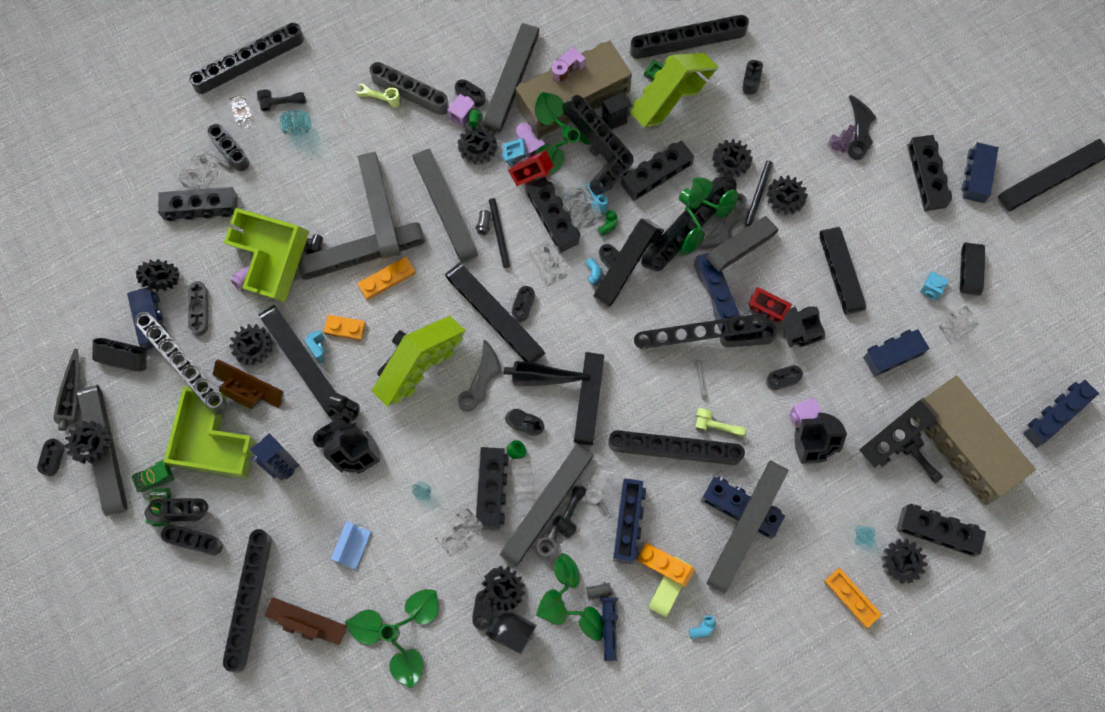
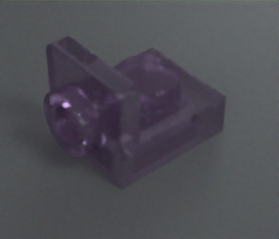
[828,124,857,153]

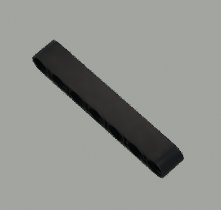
[630,15,749,59]
[189,22,304,94]
[998,139,1105,212]
[641,176,737,271]
[445,262,545,363]
[258,304,336,418]
[634,314,768,349]
[608,430,745,465]
[223,529,272,673]

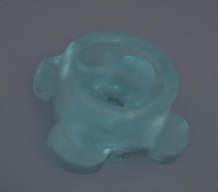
[412,482,432,500]
[854,525,875,546]

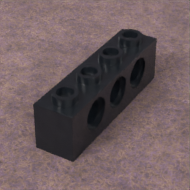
[907,135,952,211]
[621,140,695,202]
[526,177,581,254]
[158,187,237,221]
[859,398,939,468]
[475,447,509,530]
[896,504,986,557]

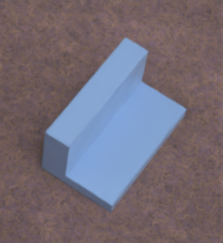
[331,521,371,570]

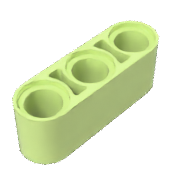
[648,556,692,617]

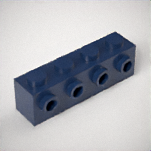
[1022,380,1100,448]
[250,433,299,481]
[701,477,786,539]
[613,478,646,564]

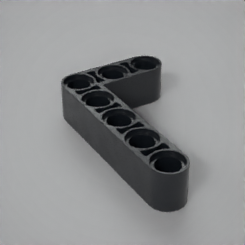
[562,95,634,195]
[593,218,664,307]

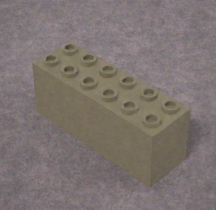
[515,40,632,139]
[912,375,1036,505]

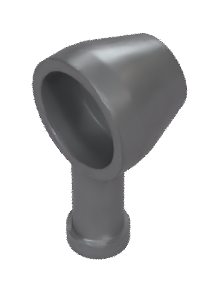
[536,523,559,559]

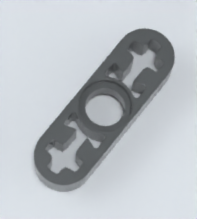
[188,281,208,336]

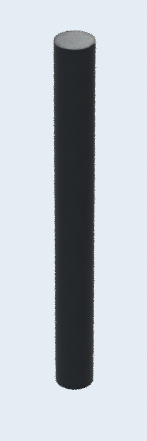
[744,161,773,227]
[489,198,510,268]

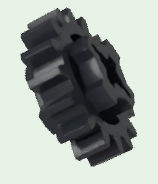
[458,125,497,165]
[712,139,753,178]
[766,175,808,215]
[136,259,179,292]
[229,324,273,366]
[64,420,111,464]
[881,539,928,584]
[481,566,525,611]

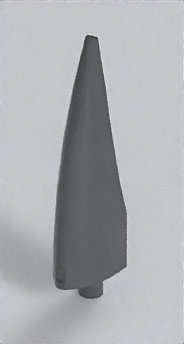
[53,348,79,431]

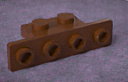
[213,359,284,409]
[265,597,347,645]

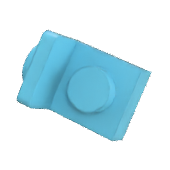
[502,138,527,166]
[920,271,949,301]
[304,330,326,364]

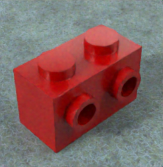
[508,150,554,186]
[748,287,792,322]

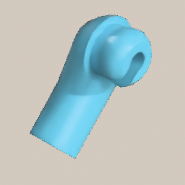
[585,258,602,285]
[689,615,716,639]

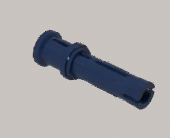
[600,597,619,661]

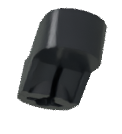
[742,60,763,94]
[328,392,360,421]
[505,409,544,436]
[313,418,352,448]

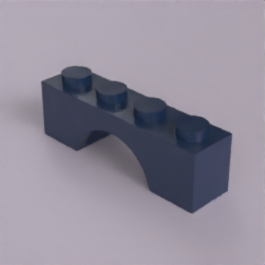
[694,252,740,332]

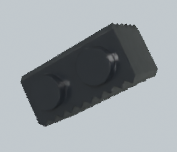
[601,92,631,130]

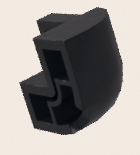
[783,306,825,348]
[795,412,847,464]
[324,422,380,474]
[485,613,537,655]

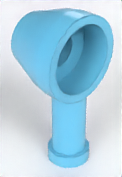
[584,183,608,215]

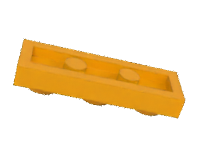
[357,256,416,300]
[636,543,696,587]
[823,567,882,629]

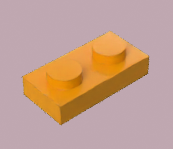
[324,315,366,341]

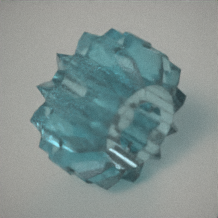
[279,109,311,135]

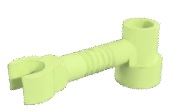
[356,84,400,108]
[695,408,746,437]

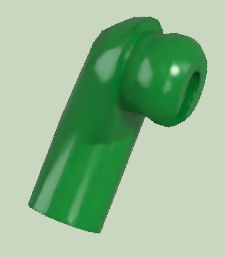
[469,110,483,128]
[597,210,618,237]

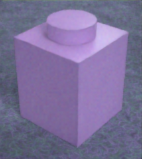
[447,94,476,127]
[790,397,822,427]

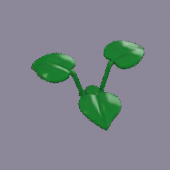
[535,92,609,176]
[679,177,739,256]
[536,553,603,641]
[345,589,439,688]

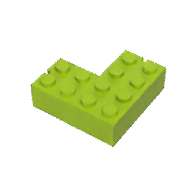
[630,53,719,127]
[224,208,310,303]
[371,315,466,407]
[163,386,256,479]

